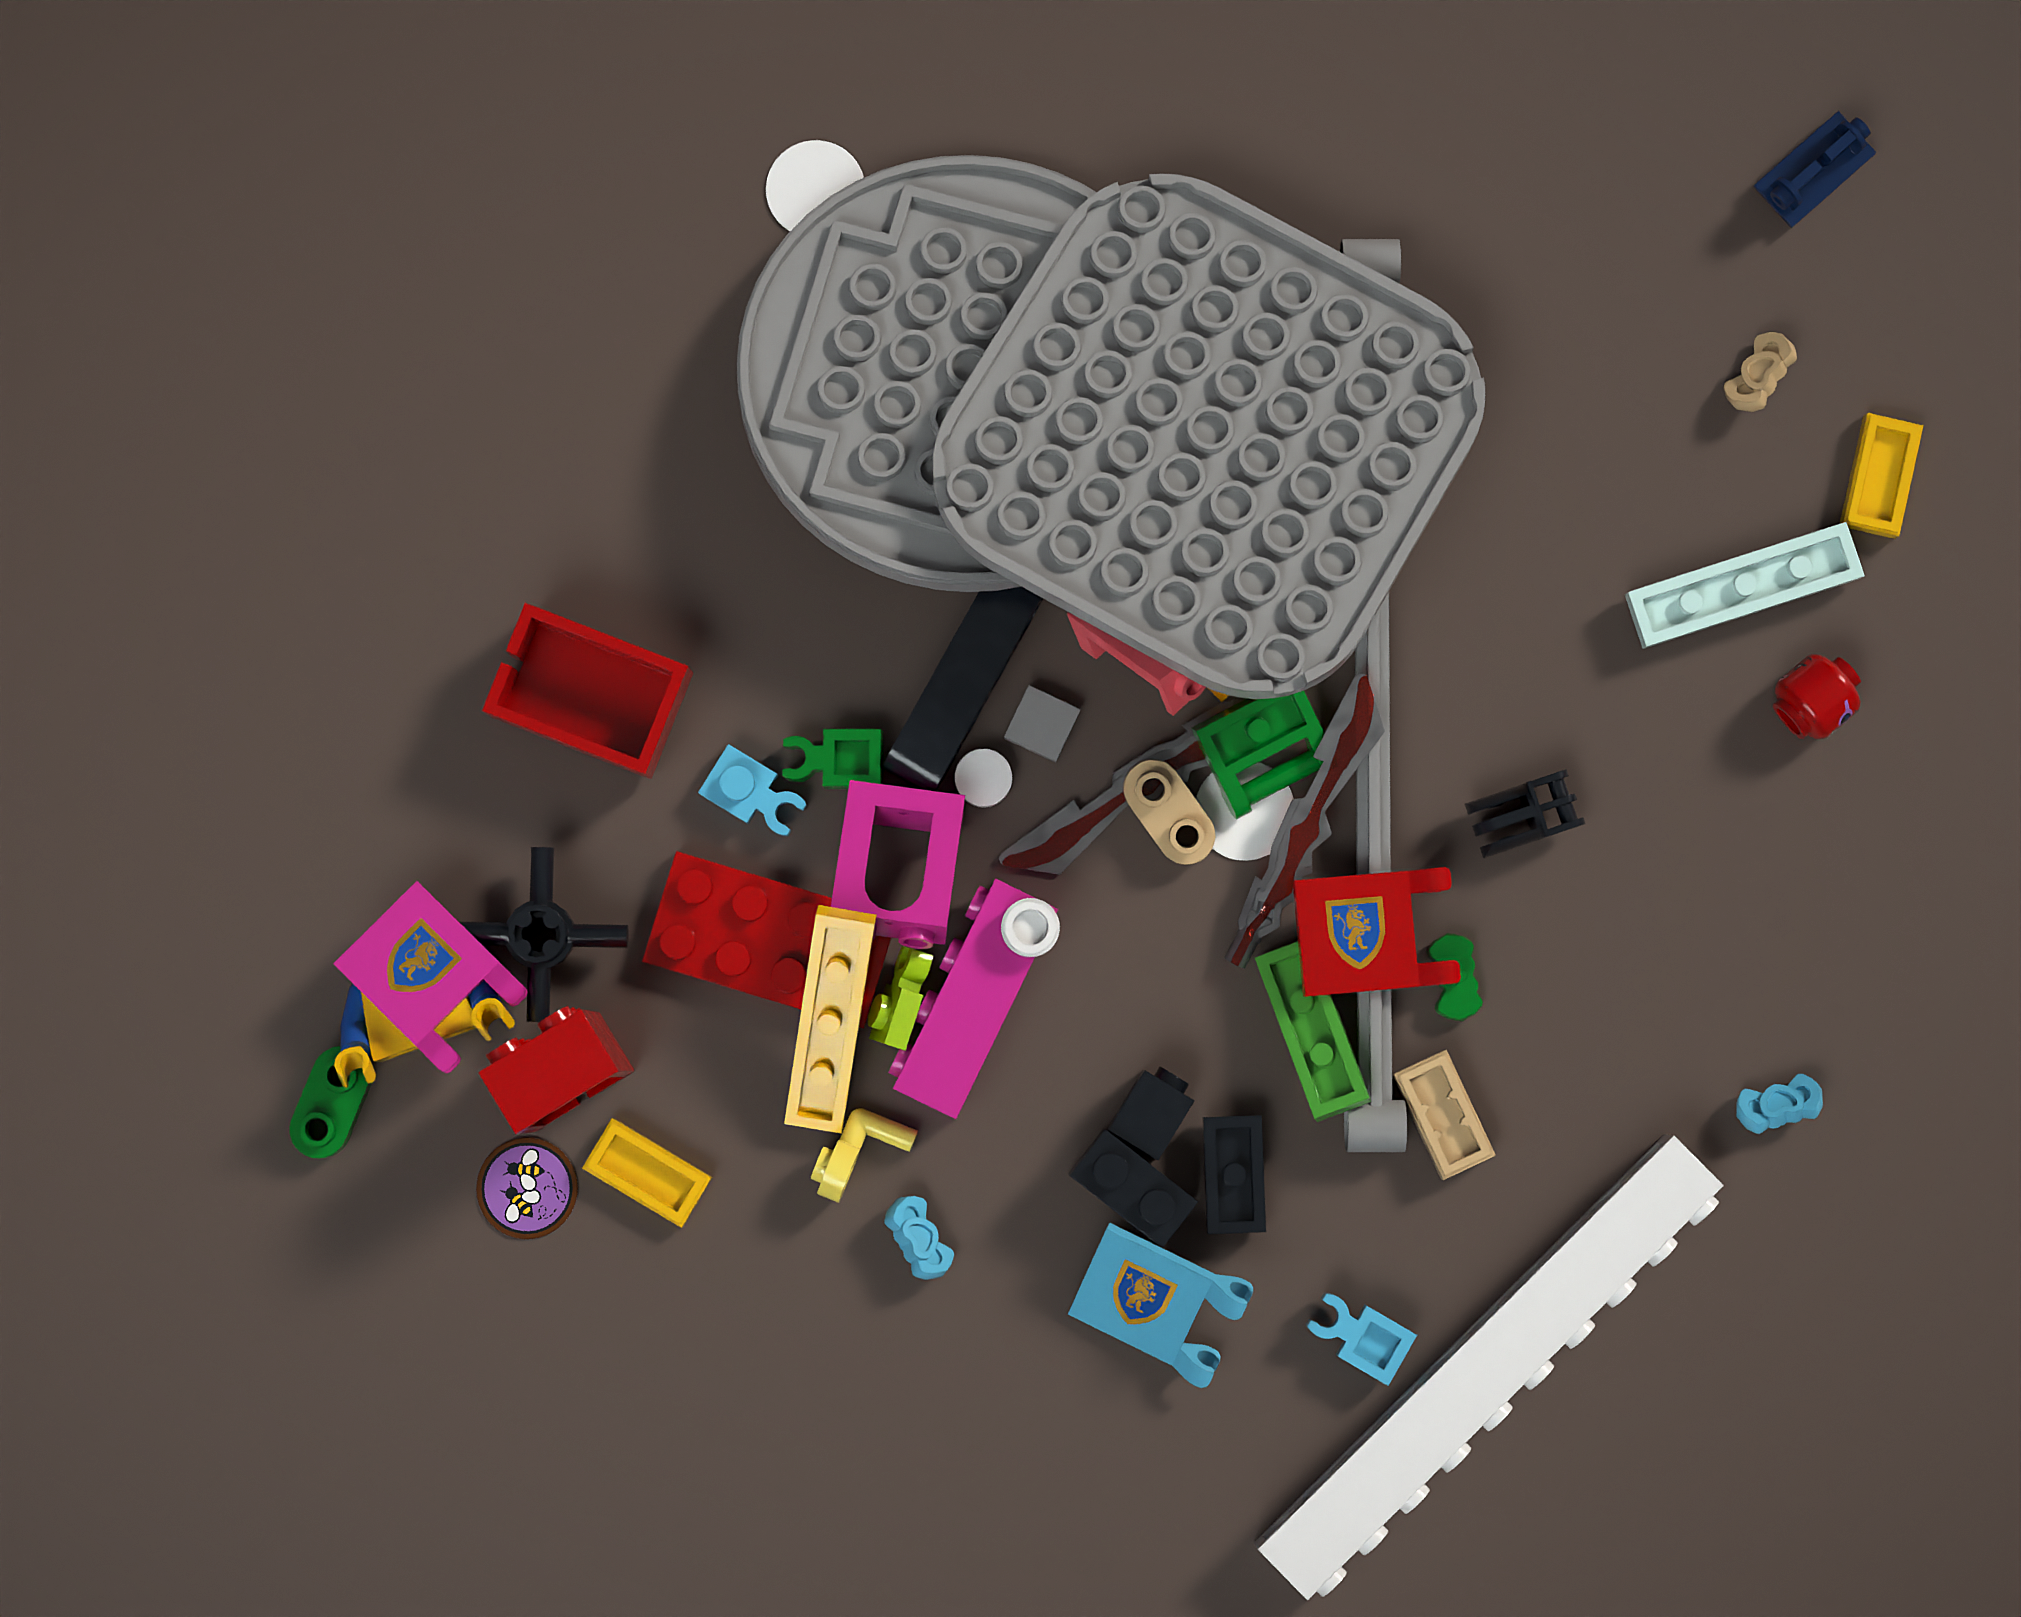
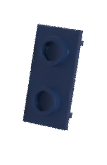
[1753,111,1876,228]

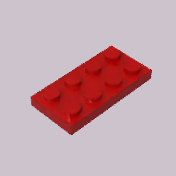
[642,851,892,1028]

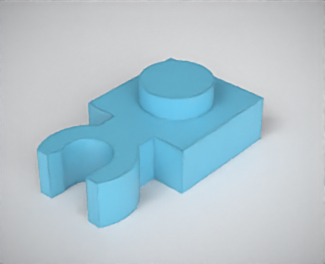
[698,744,807,837]
[1306,1293,1417,1386]

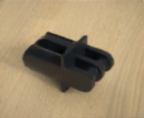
[1465,769,1586,858]

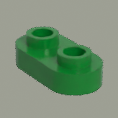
[289,1046,372,1158]

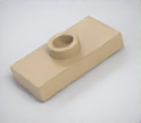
[1392,1050,1496,1180]

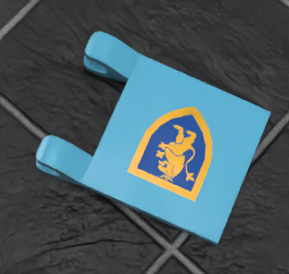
[1068,1223,1253,1388]

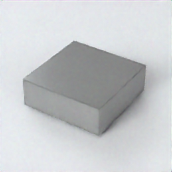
[1004,685,1081,763]

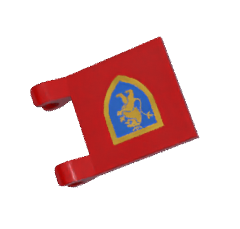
[1292,867,1461,997]

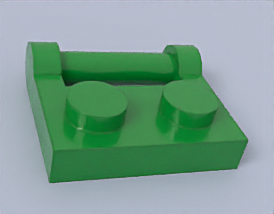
[1191,691,1338,820]

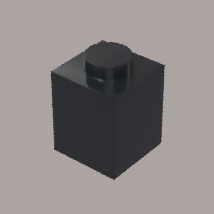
[1107,1066,1195,1160]

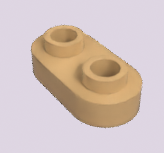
[1123,759,1215,865]

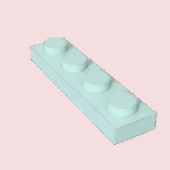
[1625,522,1865,649]

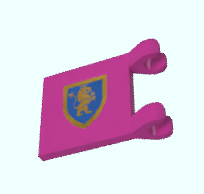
[333,881,528,1074]

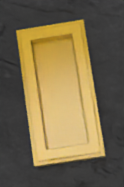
[1840,413,1924,539]
[582,1118,713,1228]

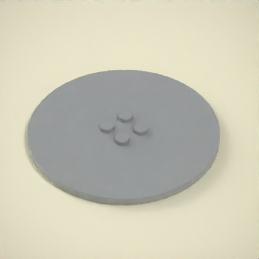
[737,155,1096,592]

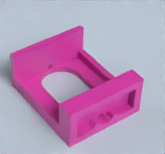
[831,780,965,949]

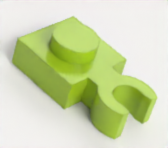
[868,946,933,1051]

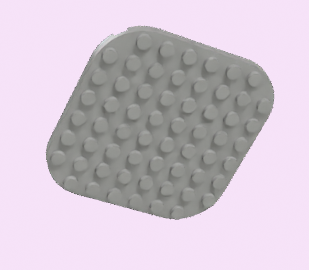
[932,174,1485,699]

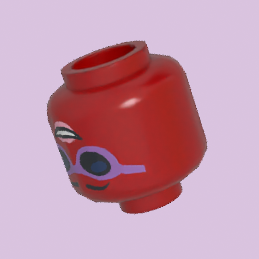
[1773,654,1861,739]

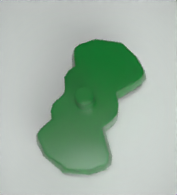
[1426,933,1483,1021]

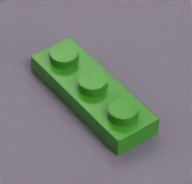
[1255,941,1372,1122]

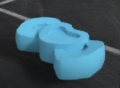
[1736,1074,1823,1134]
[884,1196,954,1280]

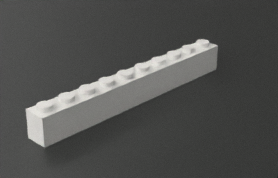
[1254,1134,1724,1600]

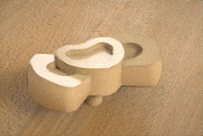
[1723,332,1797,412]

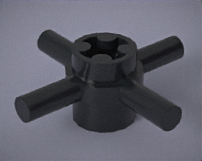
[458,847,629,1022]

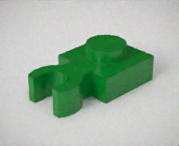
[782,729,884,789]

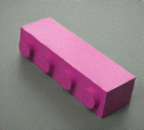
[888,878,1058,1119]

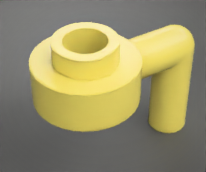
[811,1108,918,1203]

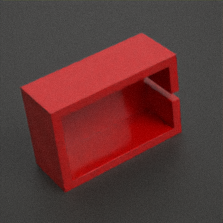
[482,602,693,779]
[478,1006,635,1134]

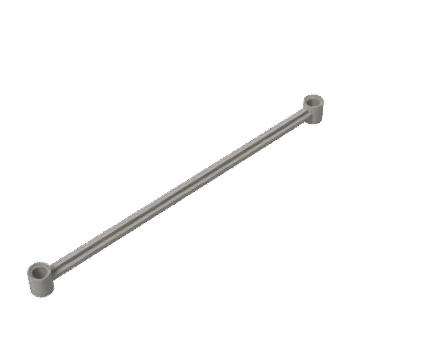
[1339,239,1407,1152]

